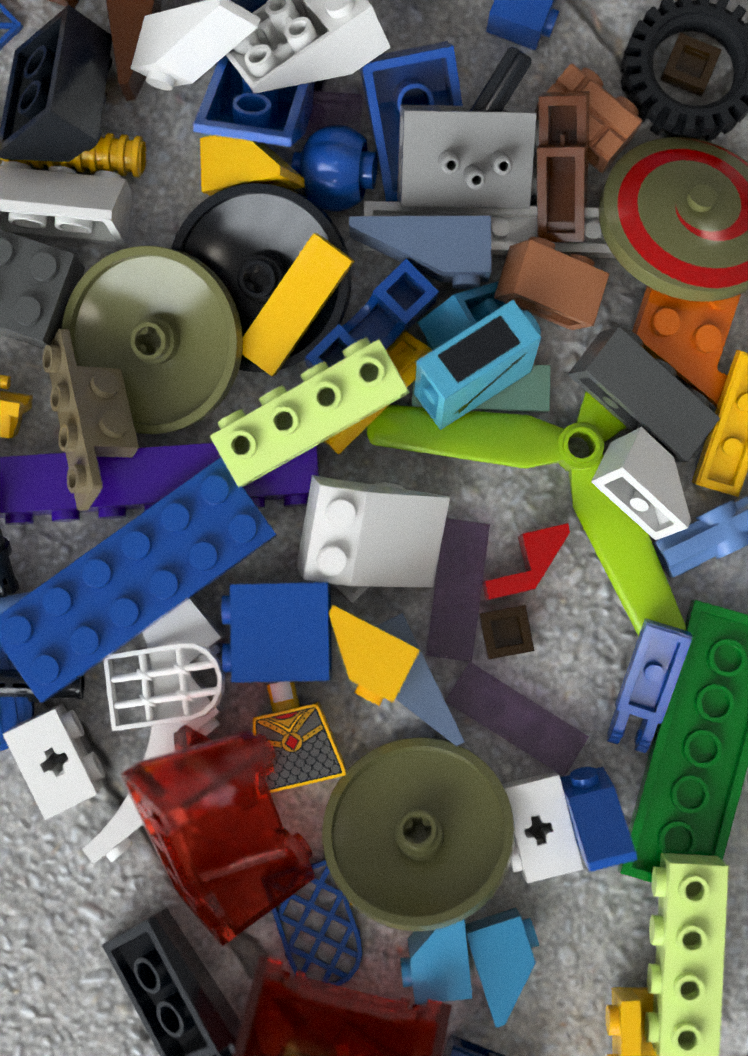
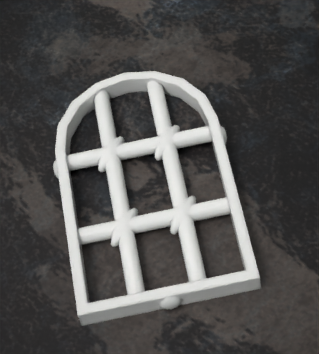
[103,642,225,731]

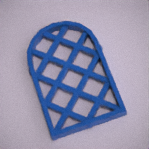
[263,859,363,990]

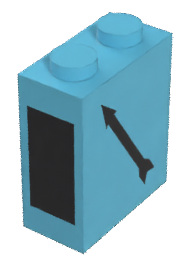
[414,300,541,430]

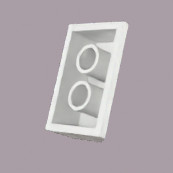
[0,161,133,246]

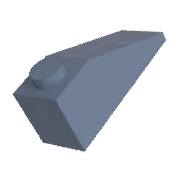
[349,216,492,289]
[375,613,465,746]

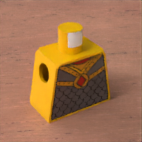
[253,681,347,796]

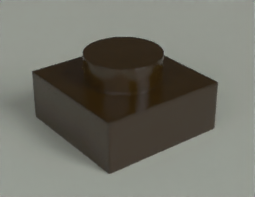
[660,32,722,97]
[478,605,535,660]

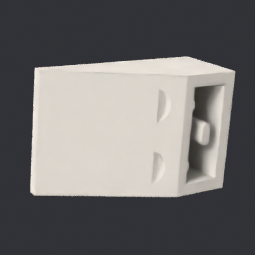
[225,0,391,94]

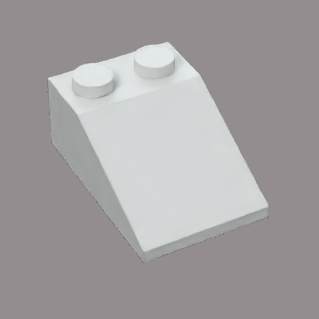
[296,475,450,588]

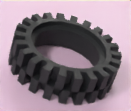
[620,0,748,141]

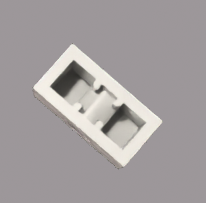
[3,702,105,820]
[502,771,583,883]

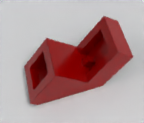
[482,523,570,601]

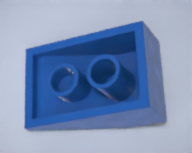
[360,41,463,202]
[193,56,314,147]

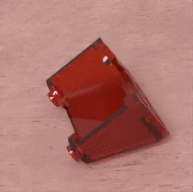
[121,730,316,946]
[233,956,452,1056]

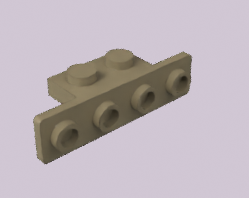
[42,329,139,510]

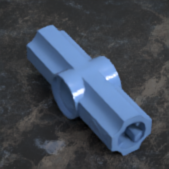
[652,496,748,578]

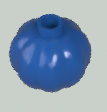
[292,125,378,212]

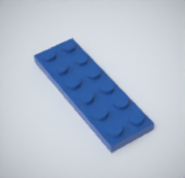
[0,457,278,703]

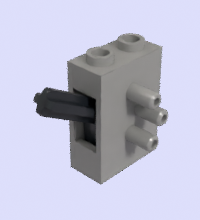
[397,46,539,208]

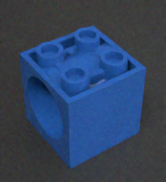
[221,582,332,683]

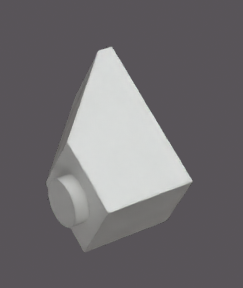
[591,427,691,541]

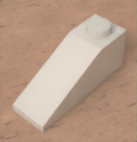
[130,0,260,91]

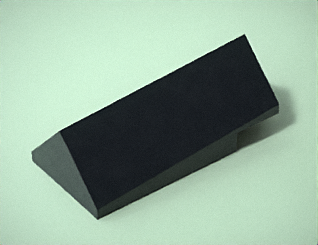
[102,907,263,1056]

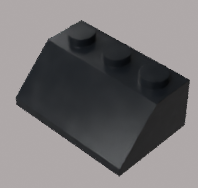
[0,5,112,162]

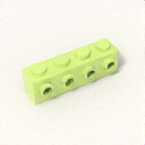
[210,337,410,487]
[644,853,729,1056]

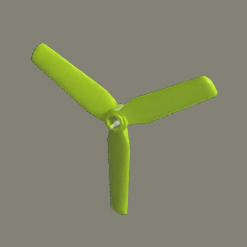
[367,391,686,636]

